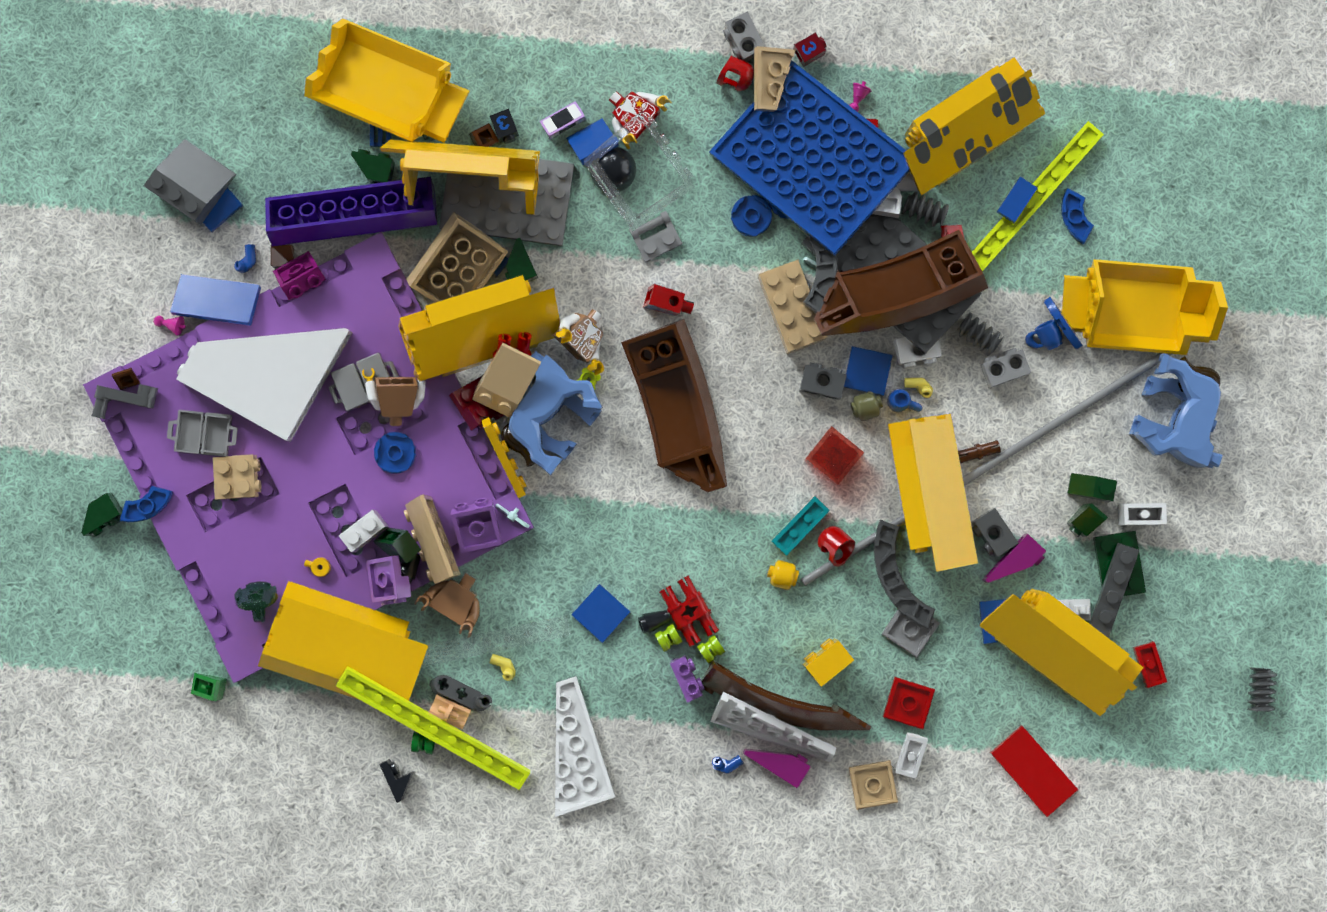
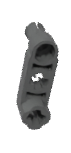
[91,384,158,419]
[430,675,492,712]

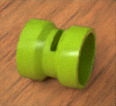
[655,624,683,652]
[697,635,725,664]

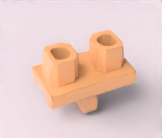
[429,694,471,729]

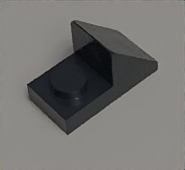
[379,759,414,803]

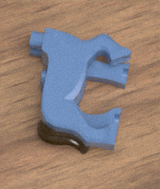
[501,351,603,476]
[1129,353,1223,468]

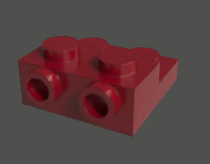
[449,375,505,431]

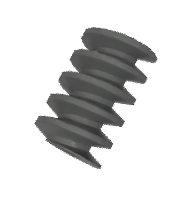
[901,191,949,228]
[957,312,1004,356]
[1248,667,1277,712]

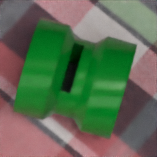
[411,731,435,755]

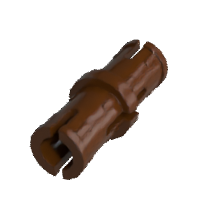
[958,440,1001,464]

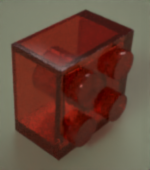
[804,426,864,486]

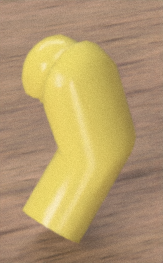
[904,377,933,398]
[490,654,516,681]

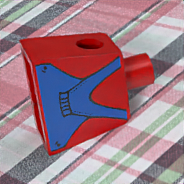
[643,284,694,316]

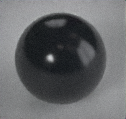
[590,147,636,193]

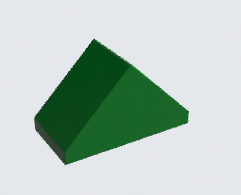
[191,673,227,701]

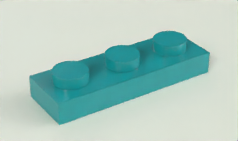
[771,496,830,556]

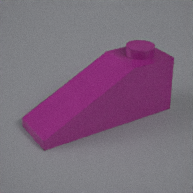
[982,534,1046,583]
[743,748,810,788]

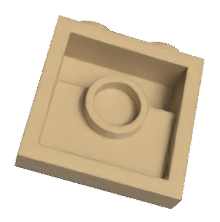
[213,454,262,500]

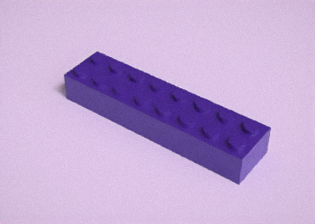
[265,176,438,246]

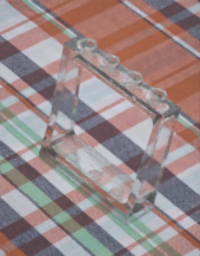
[584,110,695,232]

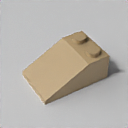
[472,343,541,417]

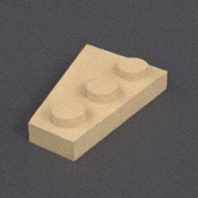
[754,46,796,112]

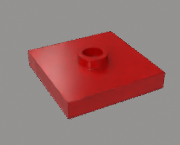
[882,676,935,730]

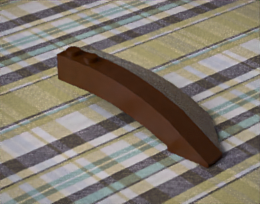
[814,230,988,336]
[621,319,727,493]
[701,660,872,730]

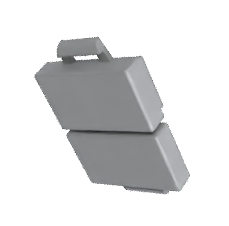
[329,353,399,412]
[167,410,238,457]

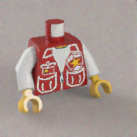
[609,91,672,149]

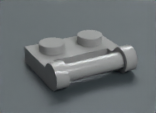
[629,211,682,263]

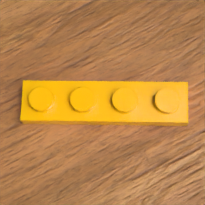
[482,417,527,498]

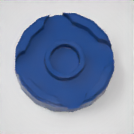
[731,195,772,237]
[374,432,416,474]

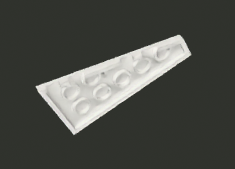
[555,676,615,817]
[710,692,836,762]

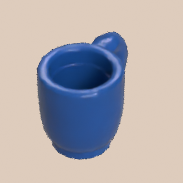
[1025,319,1063,350]
[887,389,923,412]

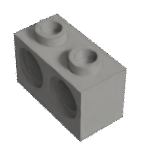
[723,11,765,62]
[980,348,1031,388]

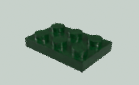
[1093,531,1146,596]

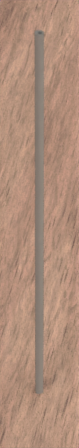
[801,353,1173,586]

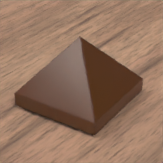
[112,367,140,390]

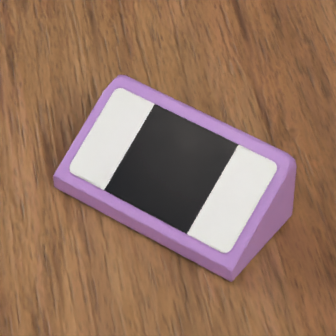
[540,101,586,139]

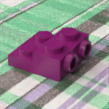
[273,251,326,300]

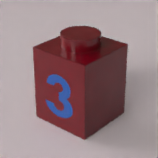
[793,32,827,67]

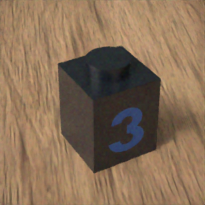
[490,109,519,144]

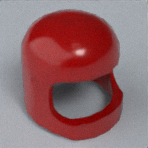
[716,55,754,92]
[818,526,855,567]

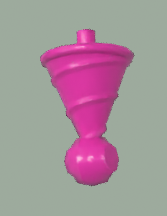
[849,81,872,112]
[153,315,186,336]

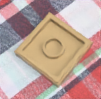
[849,760,898,810]

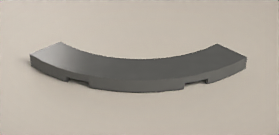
[792,221,838,313]
[874,519,935,629]

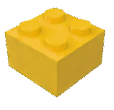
[802,638,854,687]

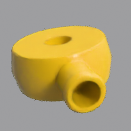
[304,557,331,577]

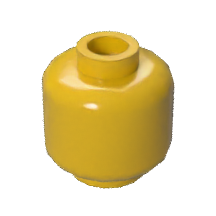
[767,560,799,590]

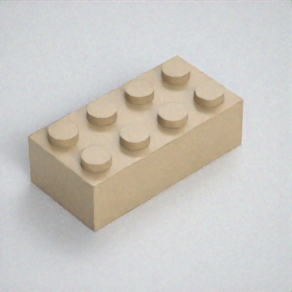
[758,260,828,354]

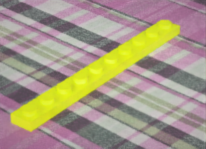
[972,121,1104,271]
[336,666,530,790]

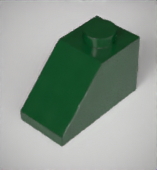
[505,238,538,282]
[1067,473,1117,502]
[1067,503,1108,537]
[373,528,421,564]

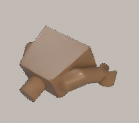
[414,573,480,638]

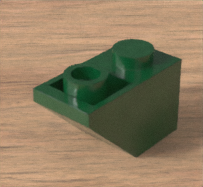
[351,149,395,184]
[81,493,123,538]

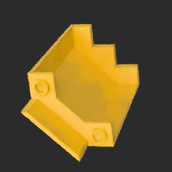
[304,19,470,143]
[258,581,429,701]

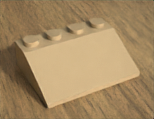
[406,212,508,303]
[404,494,461,584]

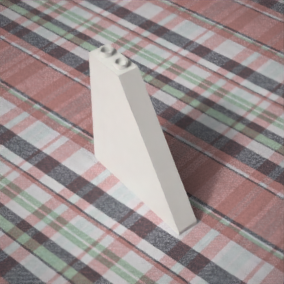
[177,328,353,442]

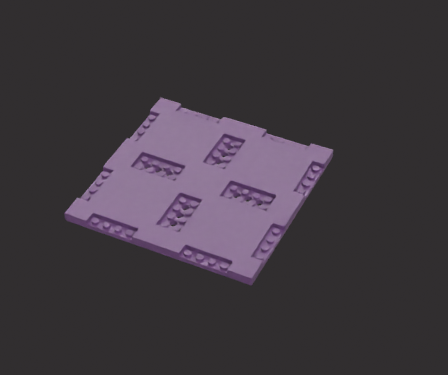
[83,232,534,683]

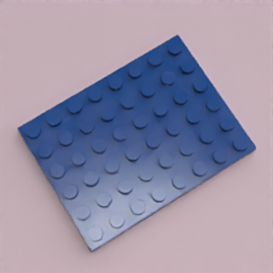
[709,60,910,256]

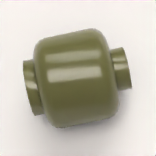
[850,391,883,421]

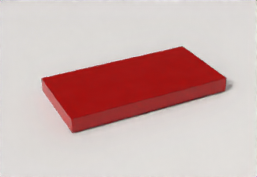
[990,725,1079,817]

